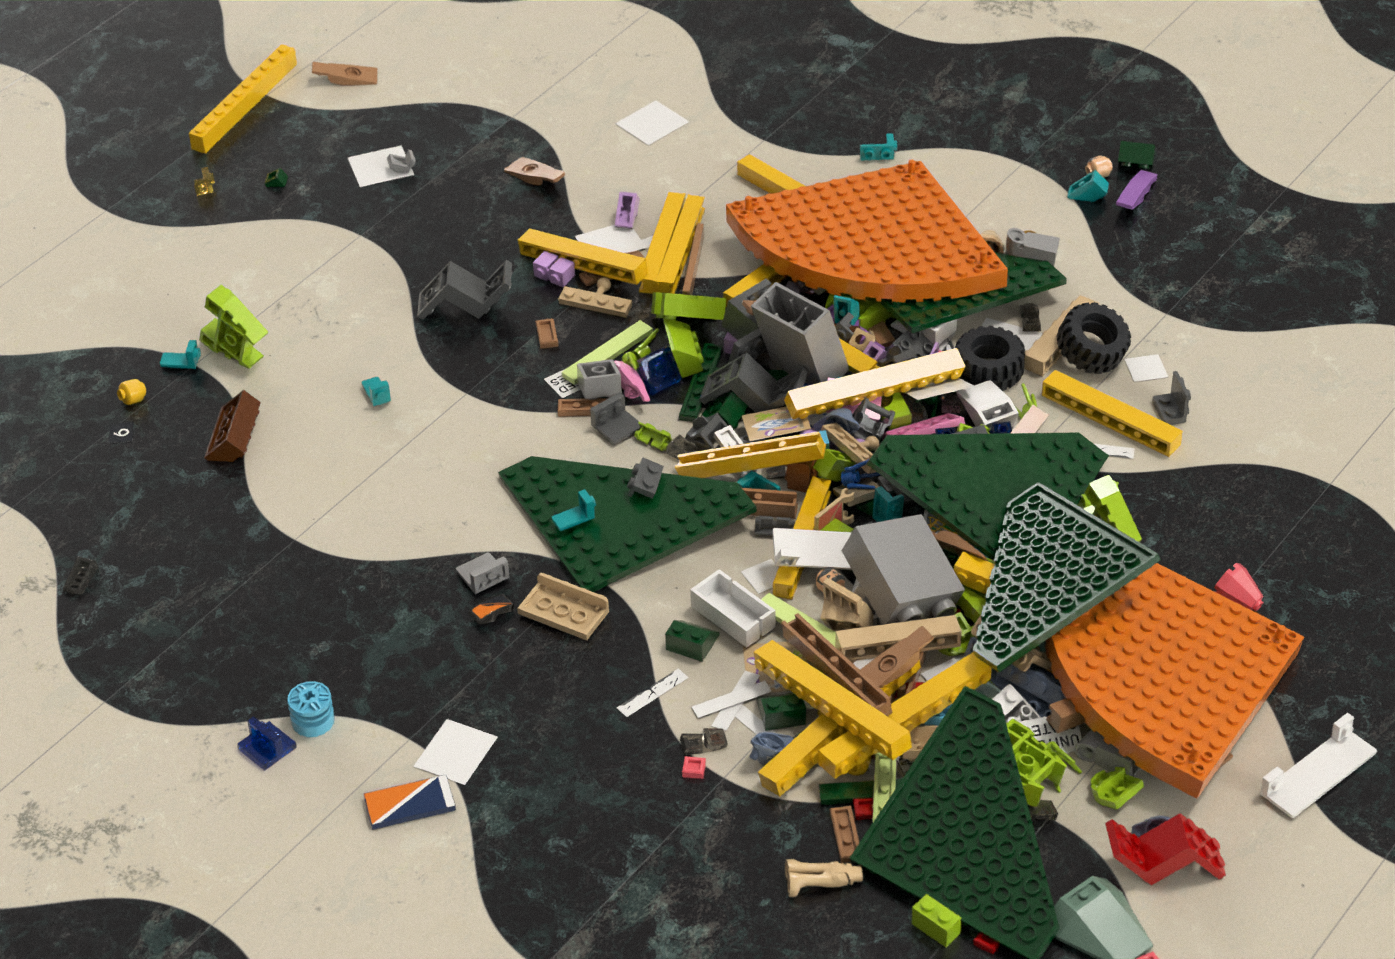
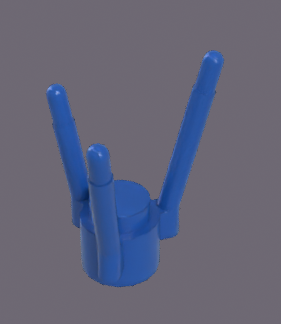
[841,459,880,489]

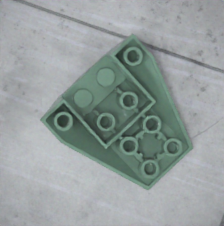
[1054,876,1153,959]

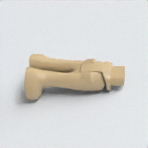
[785,859,863,897]

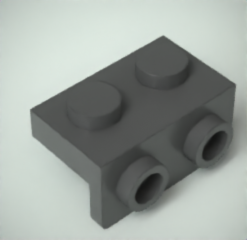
[627,457,664,499]

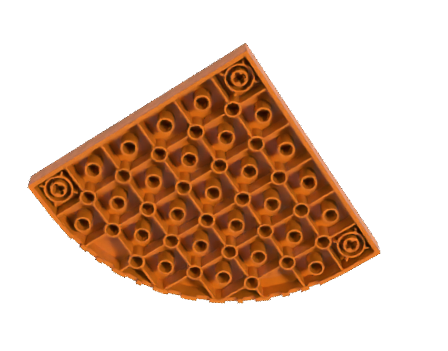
[726,159,1008,303]
[1045,563,1304,799]

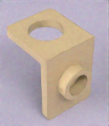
[849,328,875,351]

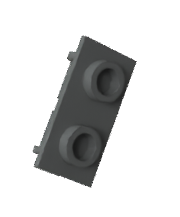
[755,515,795,536]

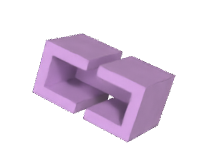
[533,251,575,287]

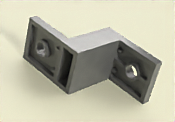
[417,260,513,319]
[721,279,771,363]
[699,352,808,413]

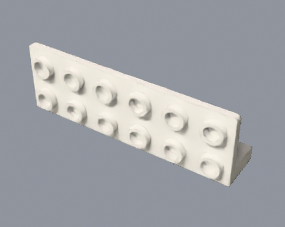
[772,528,852,570]
[1260,713,1377,818]

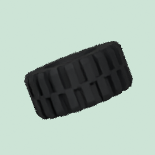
[1057,302,1131,374]
[955,326,1025,391]

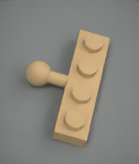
[558,277,632,318]
[821,423,879,474]

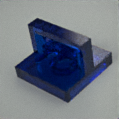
[636,345,682,395]
[237,716,297,771]

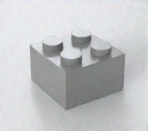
[577,359,622,400]

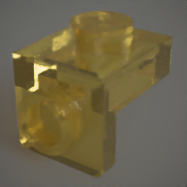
[194,167,215,195]

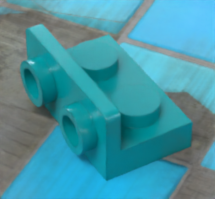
[873,486,904,522]

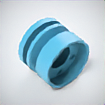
[287,681,335,737]

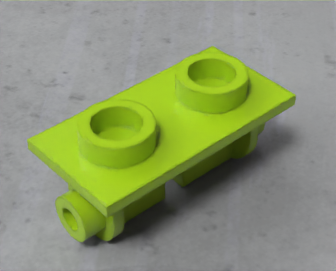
[634,422,675,451]

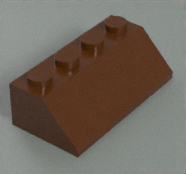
[204,390,261,462]

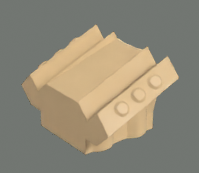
[820,578,874,631]

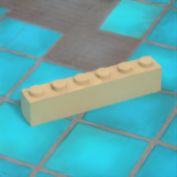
[1024,295,1099,377]
[835,615,962,661]

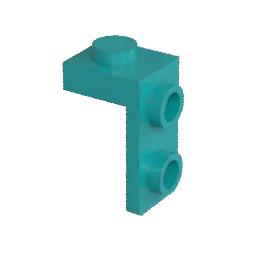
[860,134,897,160]
[160,340,201,369]
[361,376,391,406]
[737,470,781,491]
[552,489,596,531]

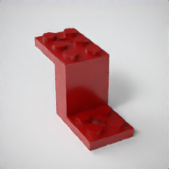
[1105,813,1226,886]

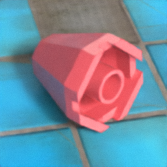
[1214,563,1263,612]

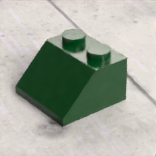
[1118,141,1156,169]
[700,391,748,430]
[665,620,720,662]
[757,692,806,731]

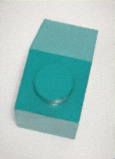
[1067,170,1109,202]
[834,295,859,326]

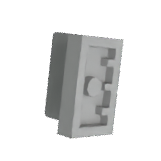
[456,552,509,594]

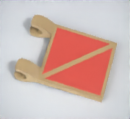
[814,488,854,531]

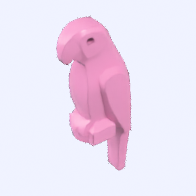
[614,361,650,402]

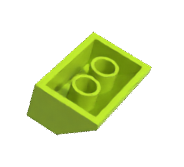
[663,318,704,378]

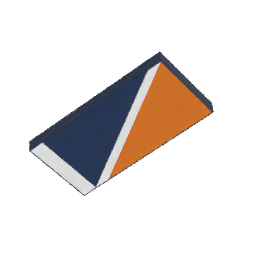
[363,775,456,830]

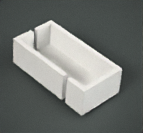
[690,569,776,648]

